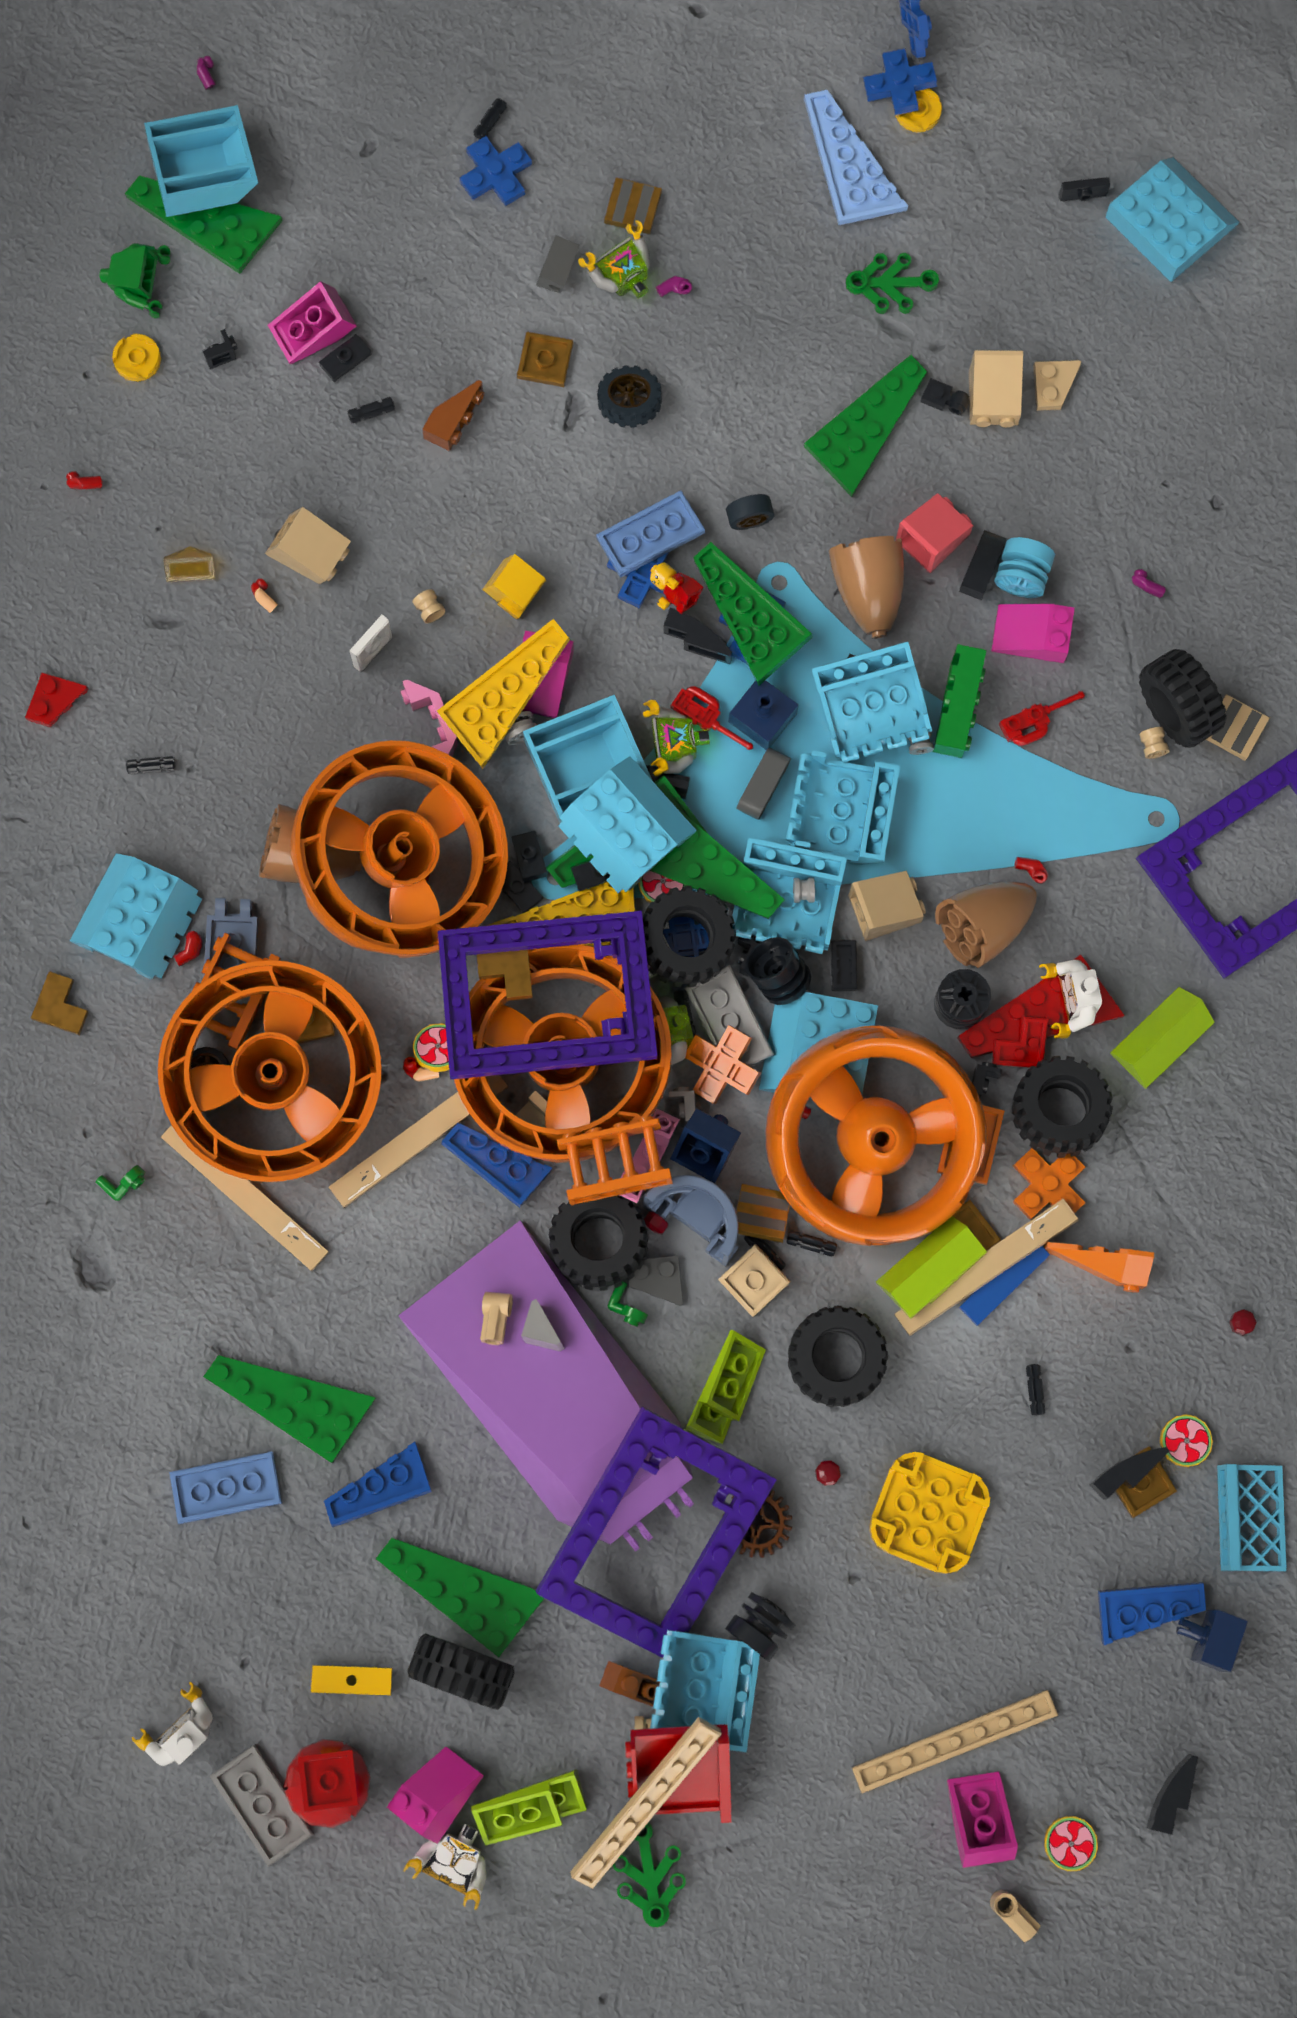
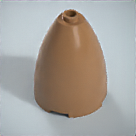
[829,536,904,638]
[259,804,362,883]
[935,882,1037,968]

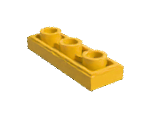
[311,1665,393,1695]

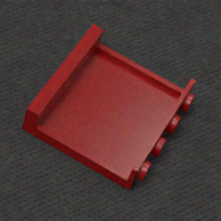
[625,1724,731,1823]

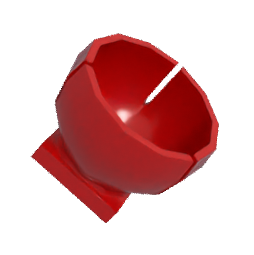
[284,1739,371,1828]

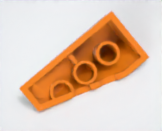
[1044,1242,1154,1293]

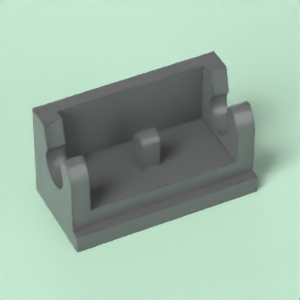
[536,235,580,293]

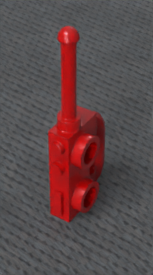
[671,686,753,750]
[999,691,1085,746]

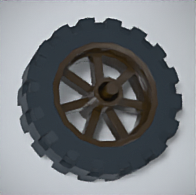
[597,365,662,428]

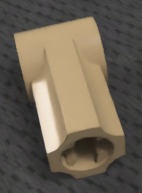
[480,1292,513,1345]
[990,1890,1041,1943]

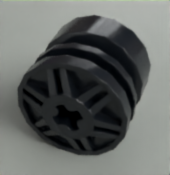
[745,937,812,1005]
[934,969,991,1029]
[725,1592,795,1662]

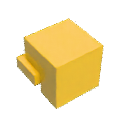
[482,554,546,619]

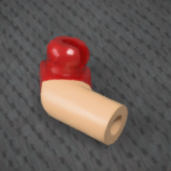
[251,578,278,613]
[403,1057,439,1082]

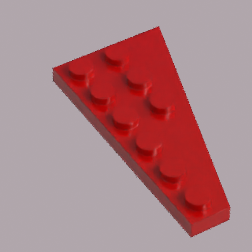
[957,955,1125,1058]

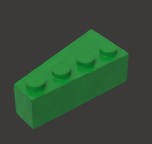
[933,644,987,758]

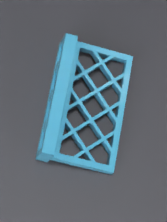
[1217,1464,1287,1571]

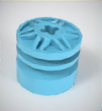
[994,537,1055,598]

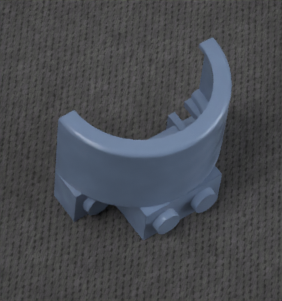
[643,1175,739,1267]

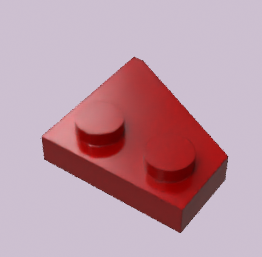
[25,673,88,727]

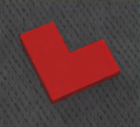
[992,1016,1048,1068]

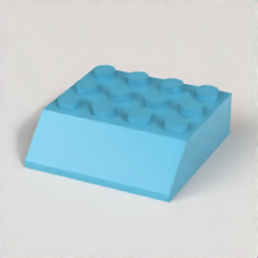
[144,105,258,217]
[1105,157,1239,282]
[523,695,652,823]
[759,992,878,1100]

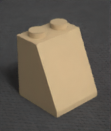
[969,350,1023,427]
[265,507,351,584]
[848,871,926,941]

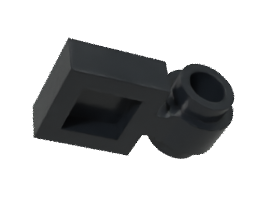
[921,378,970,415]

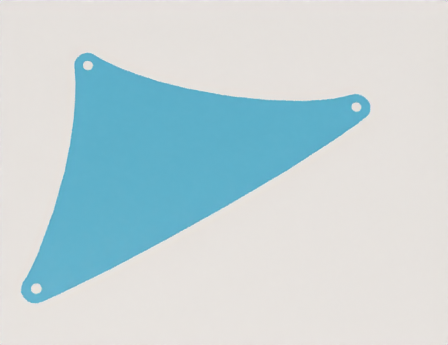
[532,562,1180,900]

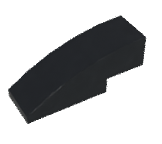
[959,530,1007,601]
[664,608,732,665]
[1089,1447,1170,1500]
[1147,1755,1198,1835]

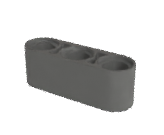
[736,747,791,820]

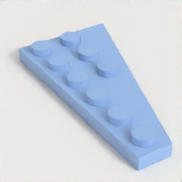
[804,90,908,225]

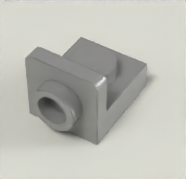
[669,1087,695,1125]

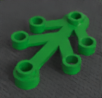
[845,253,939,314]
[612,1822,686,1927]

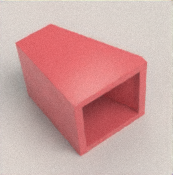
[895,493,973,573]

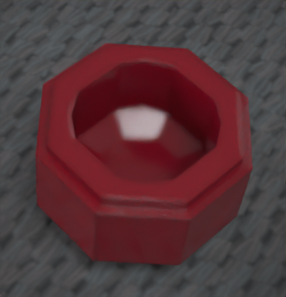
[644,1211,669,1235]
[1229,1309,1257,1336]
[815,1460,841,1486]

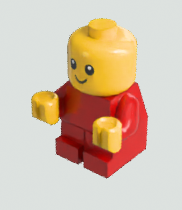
[650,562,703,613]

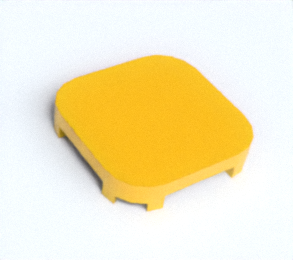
[869,1452,991,1574]

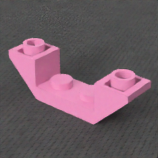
[400,680,458,757]
[620,1109,680,1203]

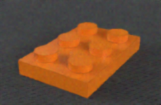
[937,1105,1004,1185]

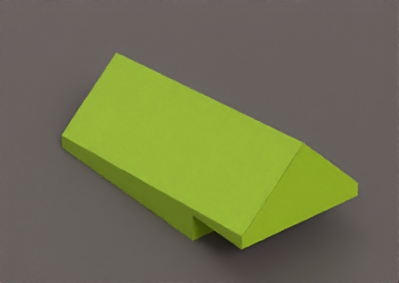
[1110,987,1215,1089]
[876,1216,987,1319]
[685,1330,766,1444]
[471,1769,587,1846]

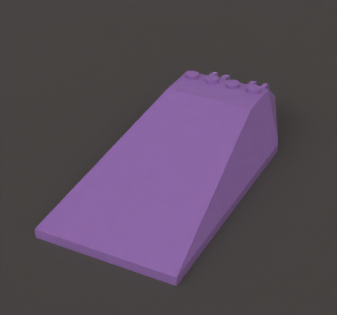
[398,1221,694,1552]

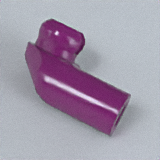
[197,55,216,90]
[656,276,692,297]
[1132,569,1166,598]

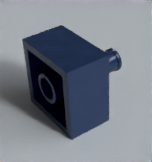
[728,680,799,750]
[670,1108,741,1183]
[1176,1610,1248,1672]

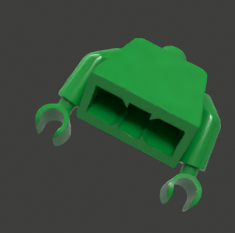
[99,243,170,318]

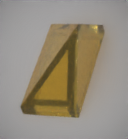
[163,546,216,582]

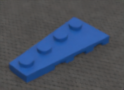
[441,1123,552,1208]
[324,1442,432,1527]
[1098,1582,1206,1645]

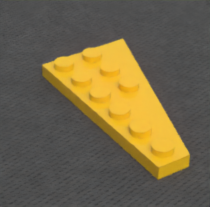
[437,619,570,769]
[487,881,635,947]

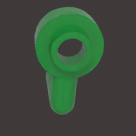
[95,1165,146,1201]
[607,1282,648,1327]

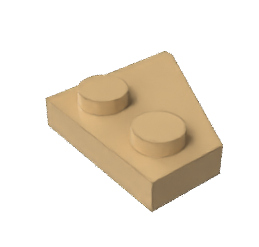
[1034,360,1081,411]

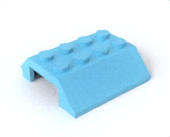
[812,641,933,763]
[786,750,900,864]
[558,756,697,893]
[732,837,847,954]
[70,853,202,979]
[650,1630,760,1752]

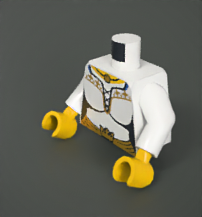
[1039,960,1102,1039]
[132,1682,213,1766]
[403,1824,486,1910]

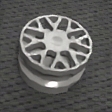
[505,711,537,745]

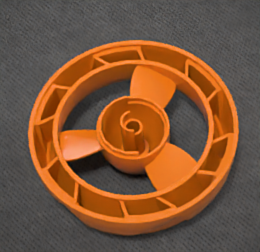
[290,740,508,958]
[454,944,672,1163]
[158,960,382,1182]
[765,1025,987,1246]

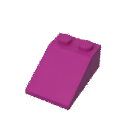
[268,281,357,364]
[991,604,1075,663]
[522,630,574,718]
[387,1747,484,1844]
[947,1772,1018,1868]

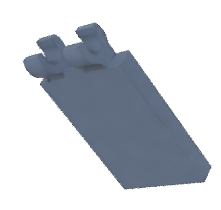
[204,898,258,976]

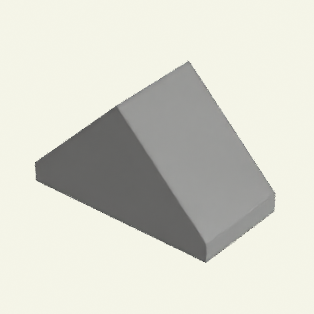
[521,1299,564,1352]

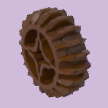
[722,1490,792,1558]

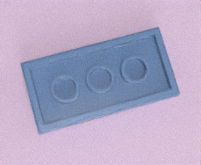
[596,490,705,578]
[169,1451,282,1524]

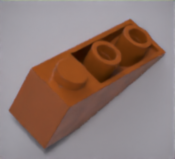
[422,380,485,451]
[599,1661,660,1707]

